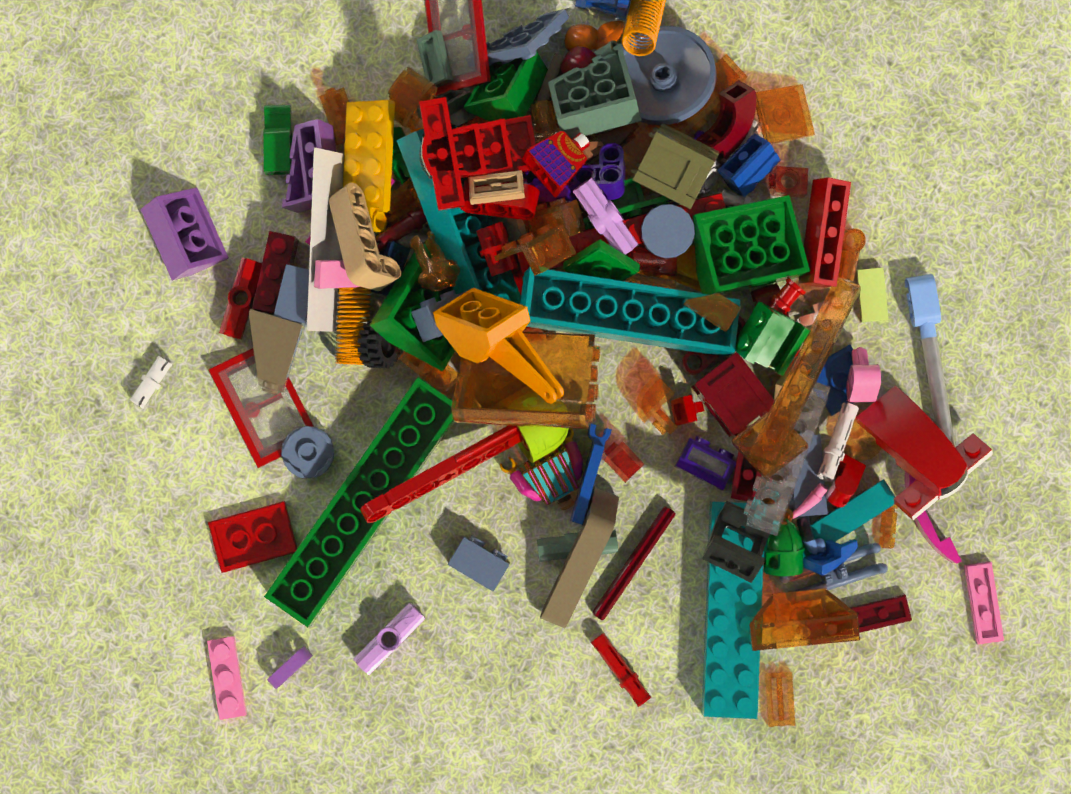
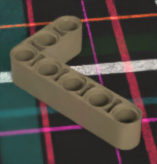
[540,487,619,628]

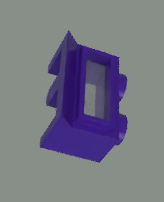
[674,436,736,491]

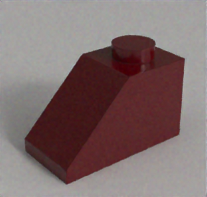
[731,442,769,503]

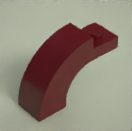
[696,80,756,159]

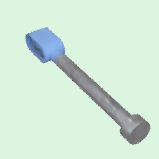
[905,274,956,447]

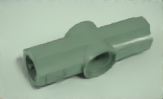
[537,530,618,562]

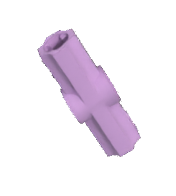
[573,177,638,255]
[353,602,426,675]

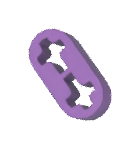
[267,646,313,689]

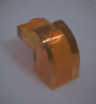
[383,177,422,229]
[398,351,461,395]
[637,374,678,436]

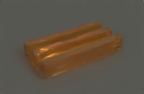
[765,671,795,727]

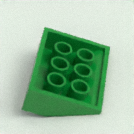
[693,195,810,296]
[370,240,455,371]

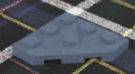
[466,9,569,68]

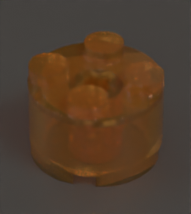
[388,67,438,130]

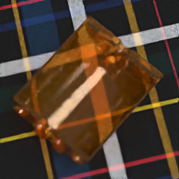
[451,331,600,429]

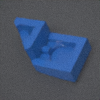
[803,540,858,576]

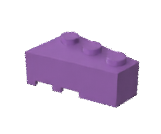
[282,119,336,213]

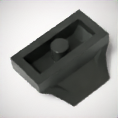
[417,89,476,127]

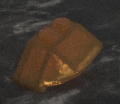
[749,588,860,651]

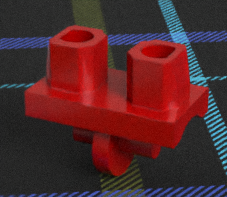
[476,222,518,276]

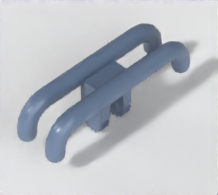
[779,543,888,604]

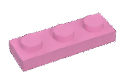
[207,636,247,720]

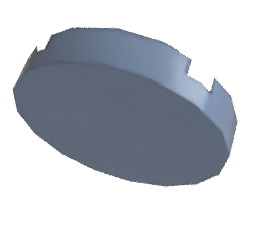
[640,204,695,258]
[281,426,334,479]

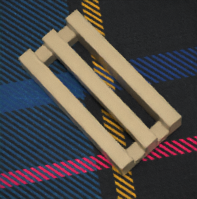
[468,170,525,205]

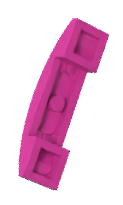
[905,471,961,564]

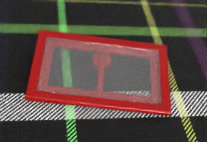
[425,0,491,96]
[208,348,314,468]

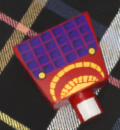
[521,131,590,198]

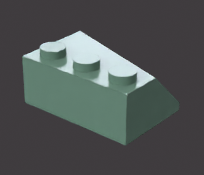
[548,44,641,139]

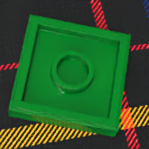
[563,239,640,281]

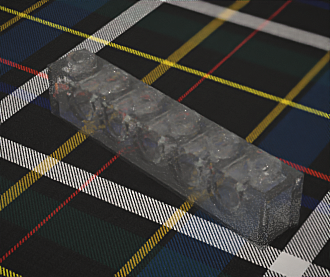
[744,377,830,536]

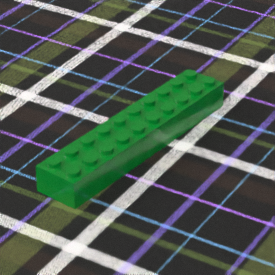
[264,377,463,628]

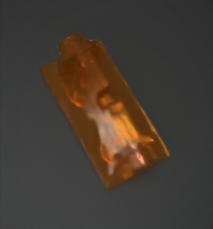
[319,87,349,145]

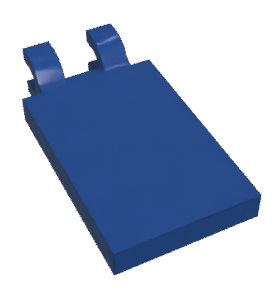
[570,424,612,524]

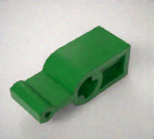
[263,105,292,175]

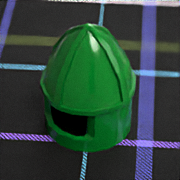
[764,518,805,576]

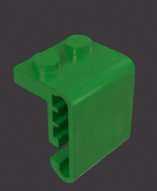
[735,301,811,376]

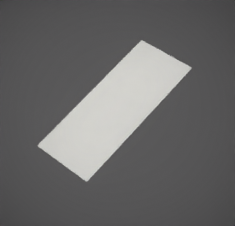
[307,147,345,332]

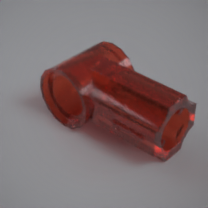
[626,247,678,277]

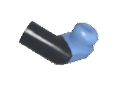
[796,516,825,555]

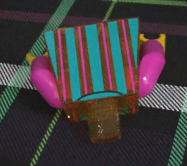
[500,426,583,510]

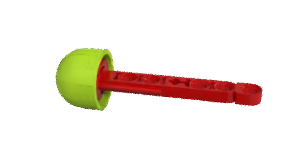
[360,389,569,523]

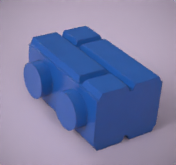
[718,133,781,197]

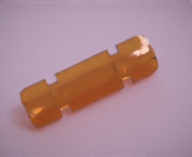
[879,504,898,549]

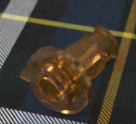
[409,231,460,291]

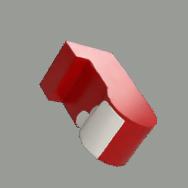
[826,454,866,507]

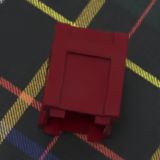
[691,352,776,438]

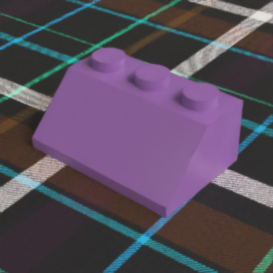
[140,187,229,281]

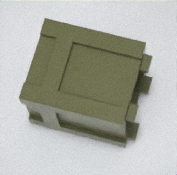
[631,123,719,209]

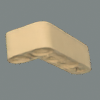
[329,183,401,291]

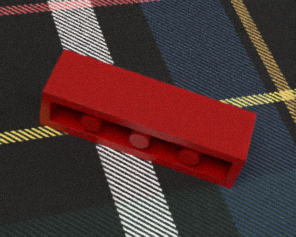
[798,177,851,287]

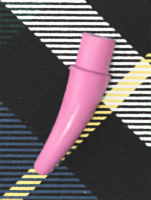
[789,483,828,519]

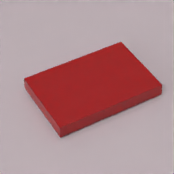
[208,501,298,573]

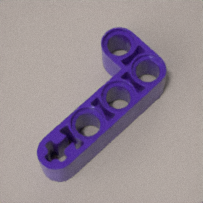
[522,143,625,202]

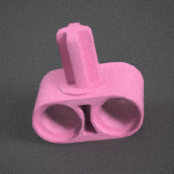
[846,347,881,403]

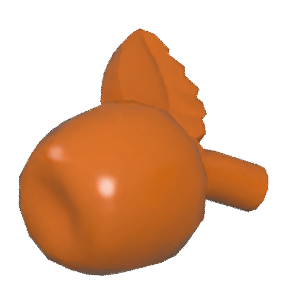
[564,21,624,51]

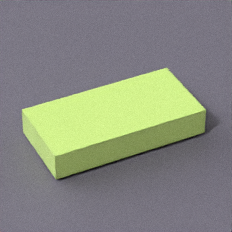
[856,268,889,323]

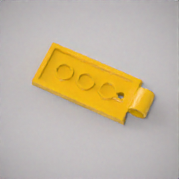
[343,100,395,232]

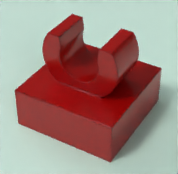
[670,395,705,426]

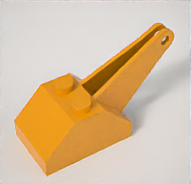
[433,288,564,404]

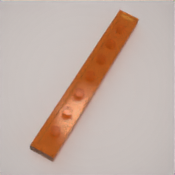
[749,278,861,466]

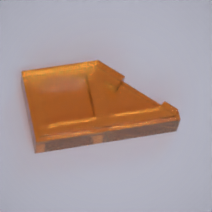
[684,293,741,331]

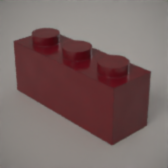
[252,231,299,315]

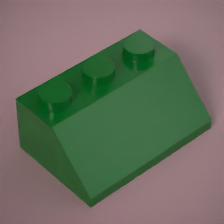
[464,51,548,122]

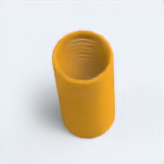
[622,0,666,56]
[335,287,372,365]

